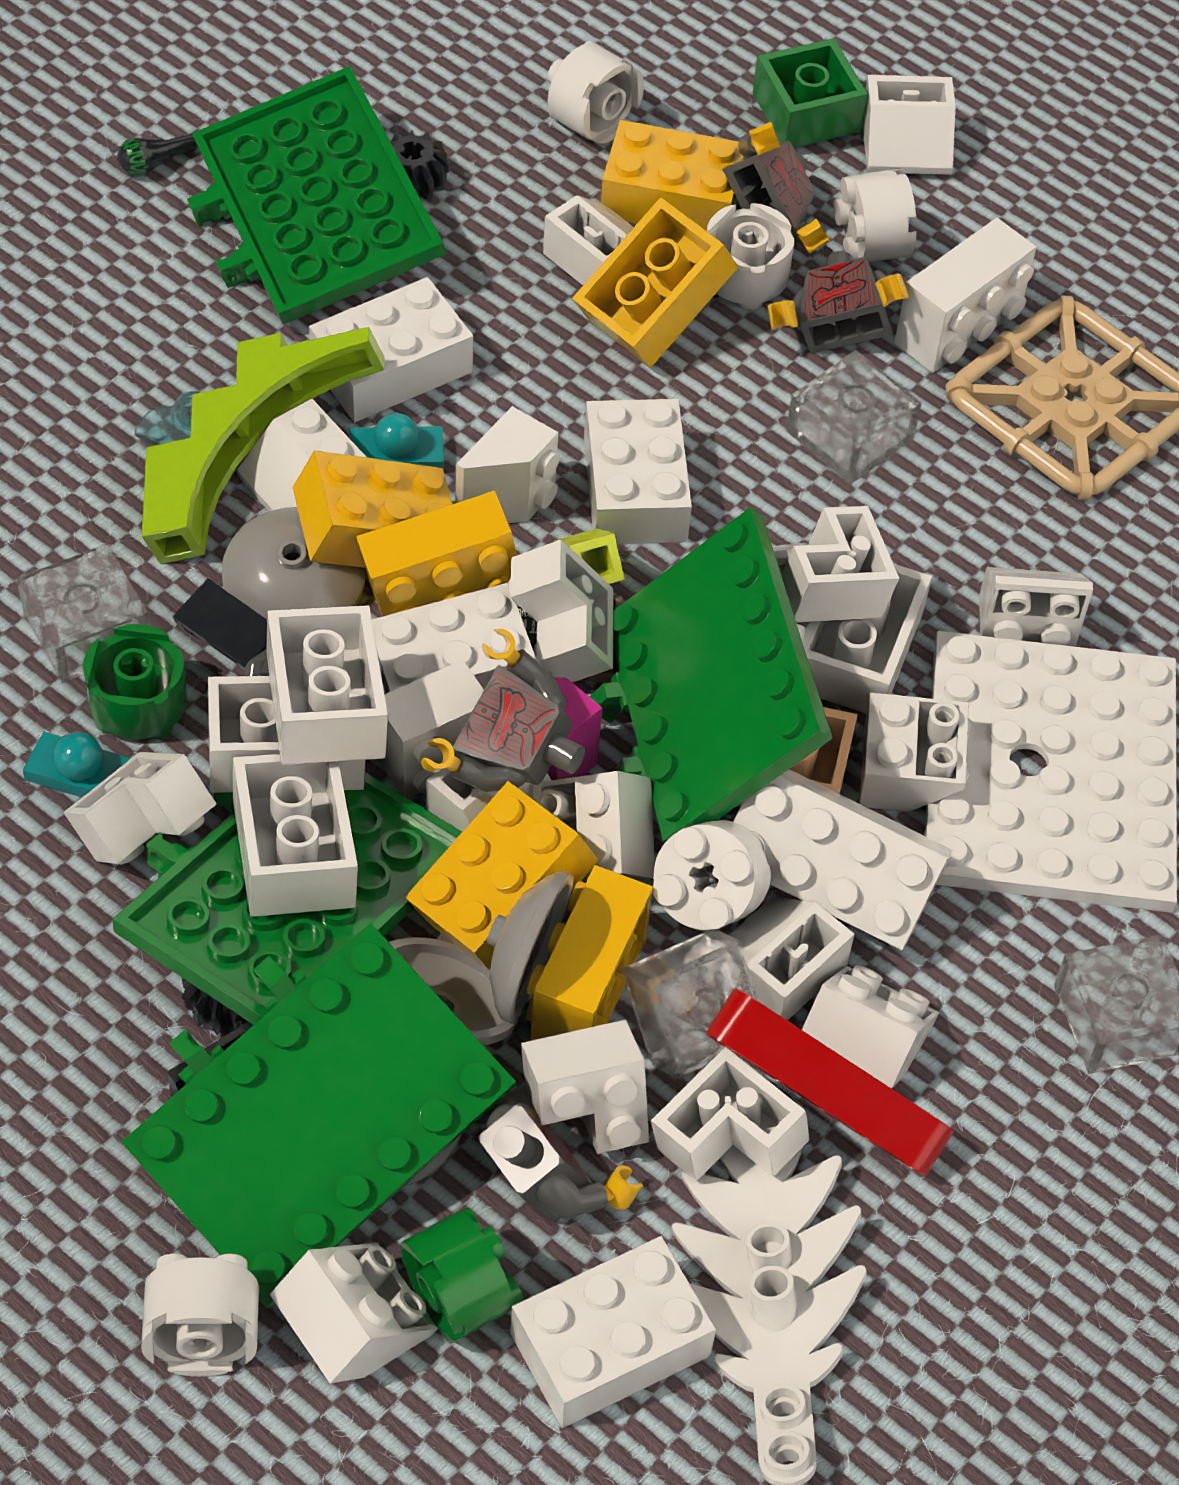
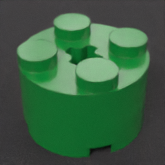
[83,624,188,739]
[400,1207,524,1343]

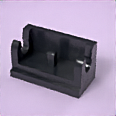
[173,578,267,671]

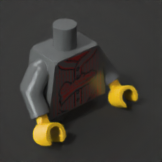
[722,122,830,253]
[768,251,909,354]
[421,629,585,792]
[478,1086,643,1223]

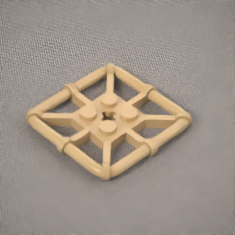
[946,295,1179,500]

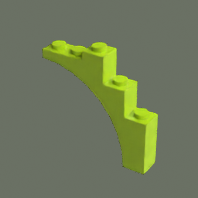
[142,327,384,564]

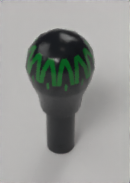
[117,133,198,176]

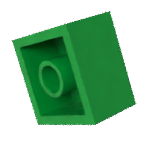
[752,38,868,148]

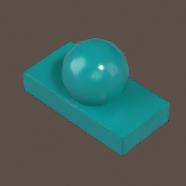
[350,412,444,471]
[23,731,131,797]

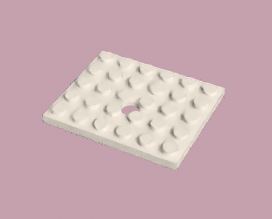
[924,631,1177,913]

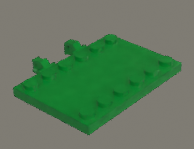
[187,66,447,325]
[590,507,833,842]
[113,772,462,1025]
[121,922,516,1309]

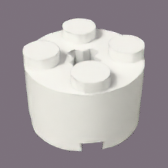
[547,41,644,144]
[834,169,916,262]
[707,203,794,310]
[653,820,771,930]
[141,1254,259,1377]

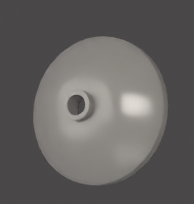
[222,507,366,619]
[487,870,574,1024]
[389,937,519,1046]

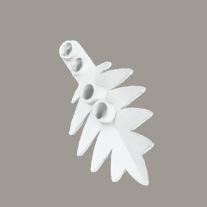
[672,1118,867,1485]

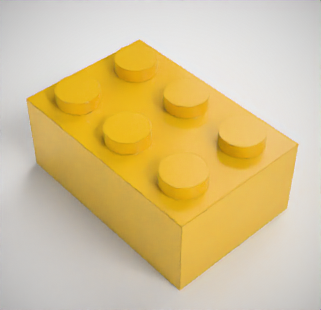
[601,120,745,231]
[572,197,739,368]
[292,450,453,568]
[356,490,517,617]
[405,781,599,972]
[525,865,653,1041]

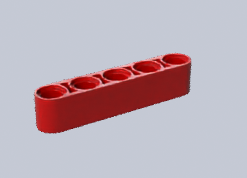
[705,988,954,1177]

